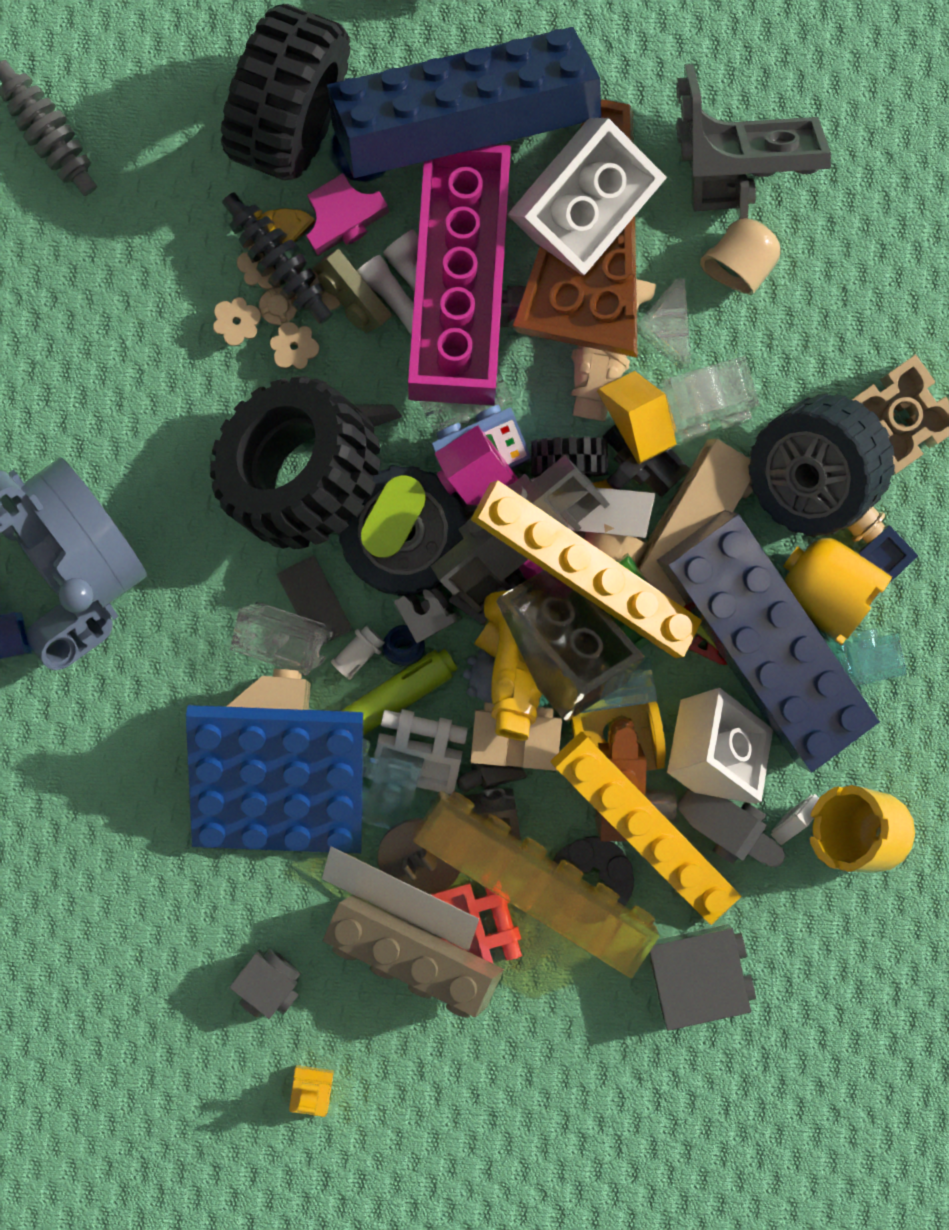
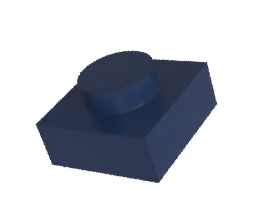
[857,525,918,583]

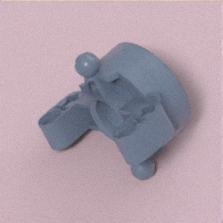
[0,457,148,670]

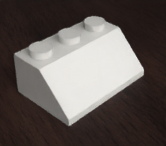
[507,118,667,275]

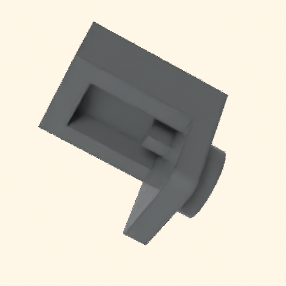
[691,174,756,219]

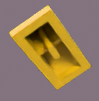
[597,371,677,464]

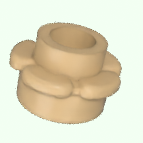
[847,507,885,543]

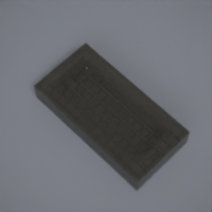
[276,555,353,649]

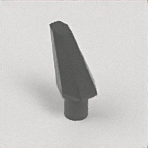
[353,404,403,427]
[456,763,527,793]

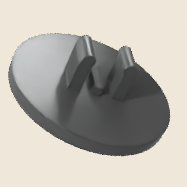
[378,818,463,894]

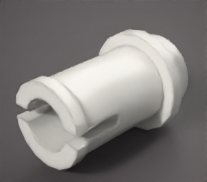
[331,625,385,680]

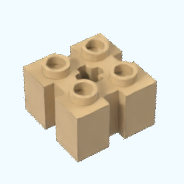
[852,354,949,475]
[471,702,562,771]

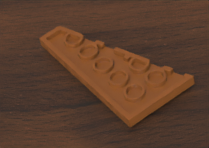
[513,99,638,358]

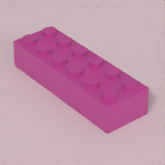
[408,145,511,406]

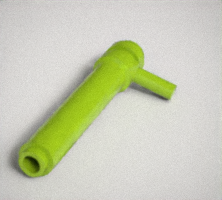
[340,648,458,736]

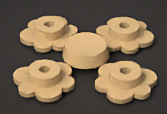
[213,244,341,369]

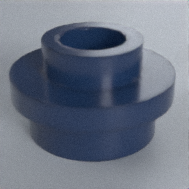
[383,625,425,666]

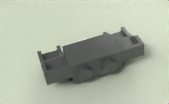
[431,455,610,613]

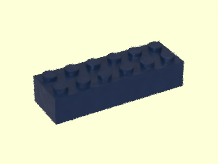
[327,27,601,178]
[656,510,880,773]

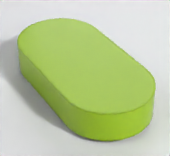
[361,475,426,558]

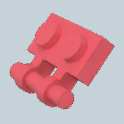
[430,874,522,964]

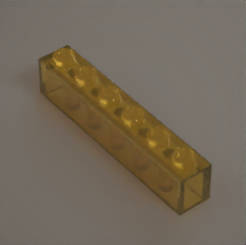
[413,791,660,979]

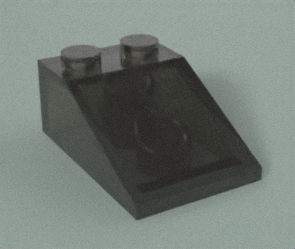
[496,570,645,722]

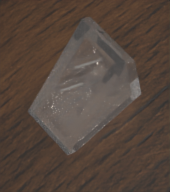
[637,278,691,369]

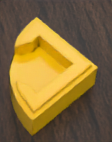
[257,208,316,243]

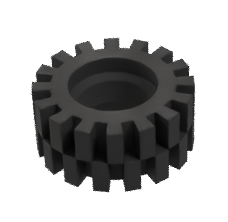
[531,437,608,477]

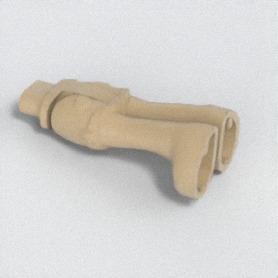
[571,279,656,422]

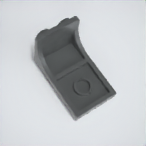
[676,64,831,179]

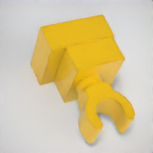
[289,1065,334,1117]

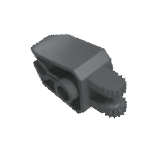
[677,788,786,868]

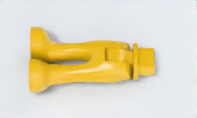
[483,591,563,741]

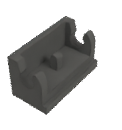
[394,588,462,643]

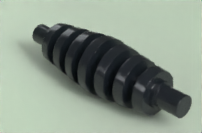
[222,192,333,325]

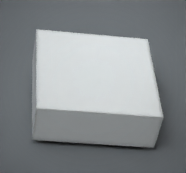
[771,794,819,845]

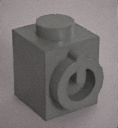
[229,948,301,1019]

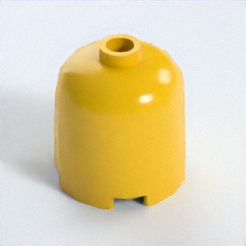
[783,538,892,646]
[809,785,915,873]

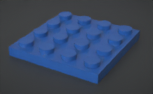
[186,705,363,854]

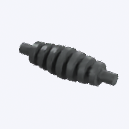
[0,60,97,196]

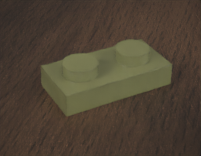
[312,249,392,334]

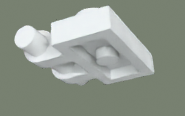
[370,709,468,795]

